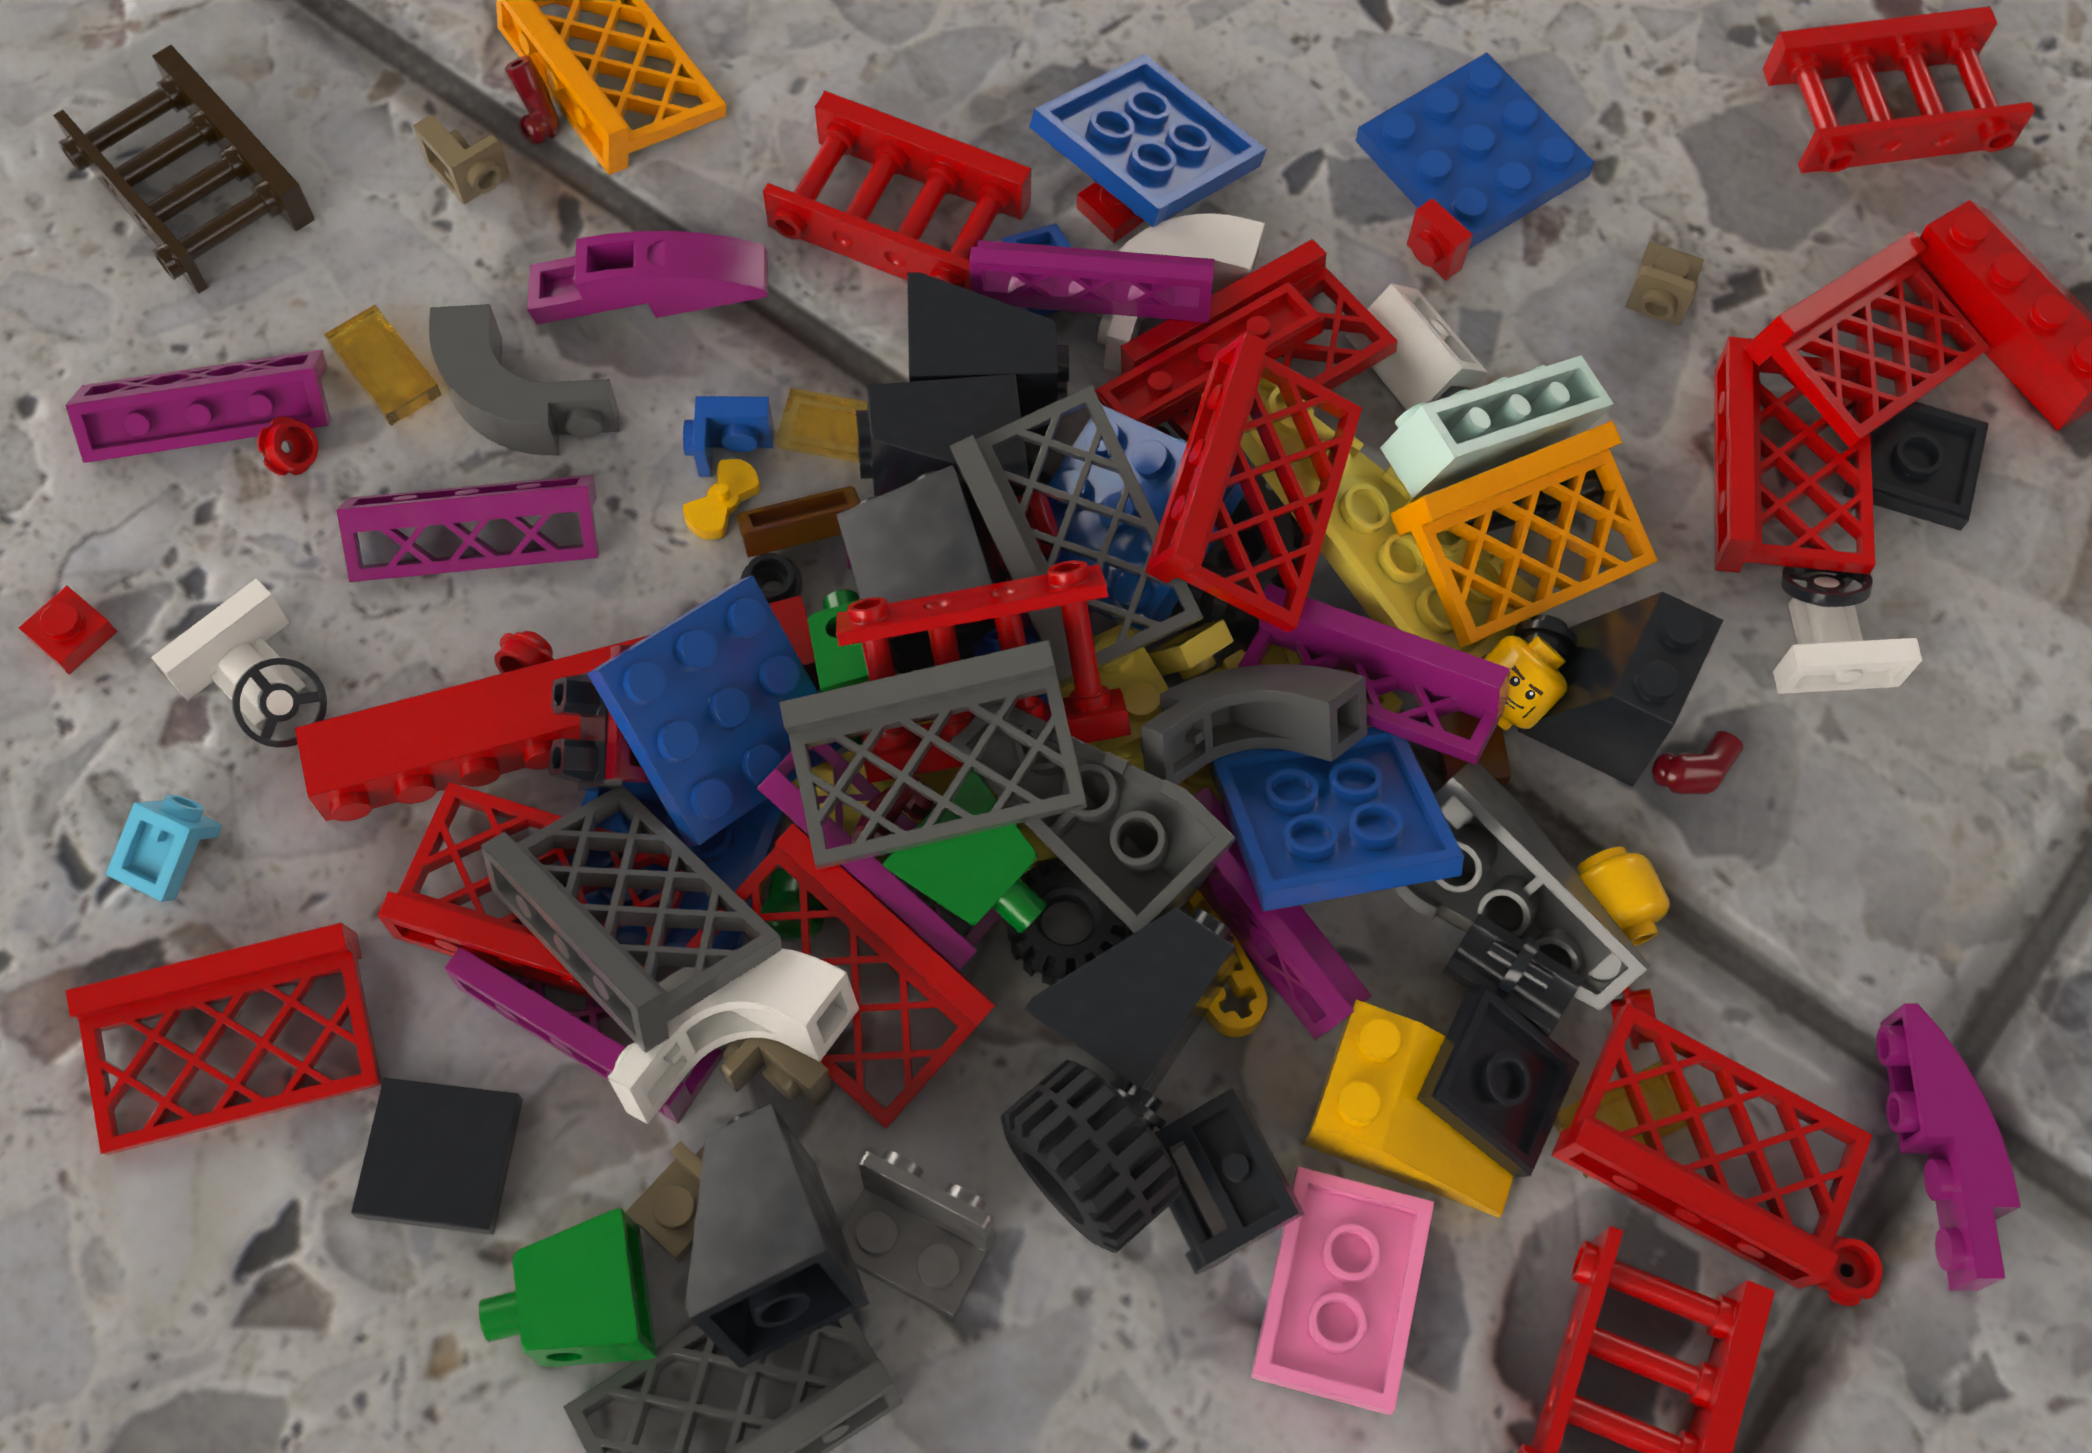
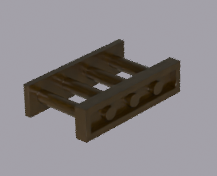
[53,45,315,294]

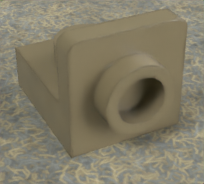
[413,114,510,205]
[1625,241,1705,326]
[720,1038,833,1107]
[626,1141,704,1263]

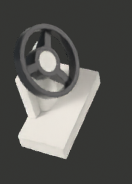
[1773,566,1922,694]
[151,579,327,748]

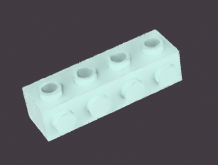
[1380,355,1614,499]

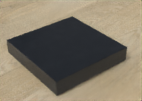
[1843,392,1989,531]
[1417,983,1580,1178]
[351,1077,523,1235]

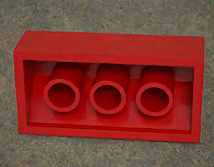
[1915,200,2092,431]

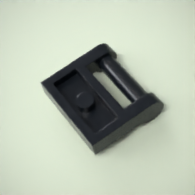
[1154,1088,1305,1275]

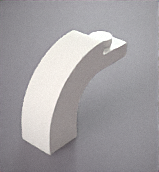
[1097,213,1265,373]
[607,949,859,1124]

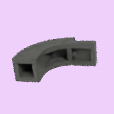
[429,304,619,455]
[1141,664,1367,785]

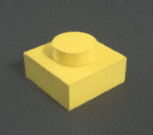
[1148,619,1234,679]

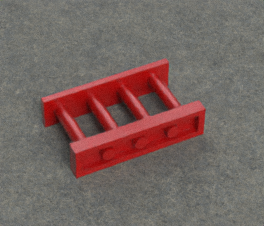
[1762,6,2035,174]
[763,91,1031,290]
[836,560,1131,784]
[1517,1226,1775,1453]

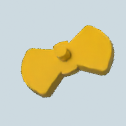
[682,459,761,540]

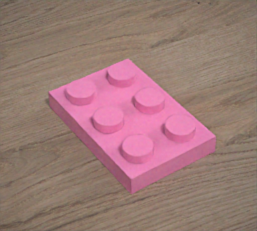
[1250,1166,1434,1415]

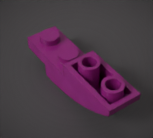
[527,231,768,325]
[1876,1003,2021,1291]

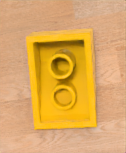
[1304,999,1513,1218]

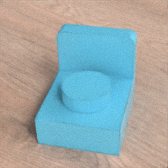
[105,794,223,902]

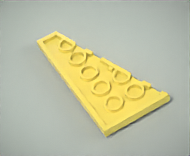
[1201,377,1553,658]

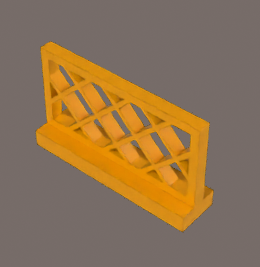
[496,0,727,175]
[1390,420,1658,648]

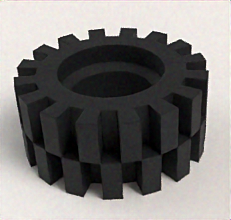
[1007,859,1126,985]

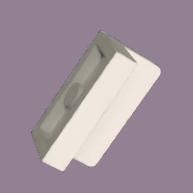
[1346,283,1487,410]

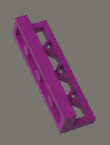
[969,240,1215,323]
[65,349,331,463]
[336,474,599,582]
[1238,584,1510,765]
[757,744,1001,971]
[1194,787,1372,1040]
[444,947,723,1124]

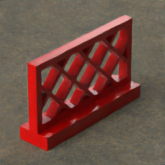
[1744,231,1991,448]
[1120,239,1398,441]
[1144,331,1362,633]
[1714,336,1875,575]
[377,782,686,1001]
[686,823,997,1129]
[65,922,382,1155]
[1551,1004,1873,1289]

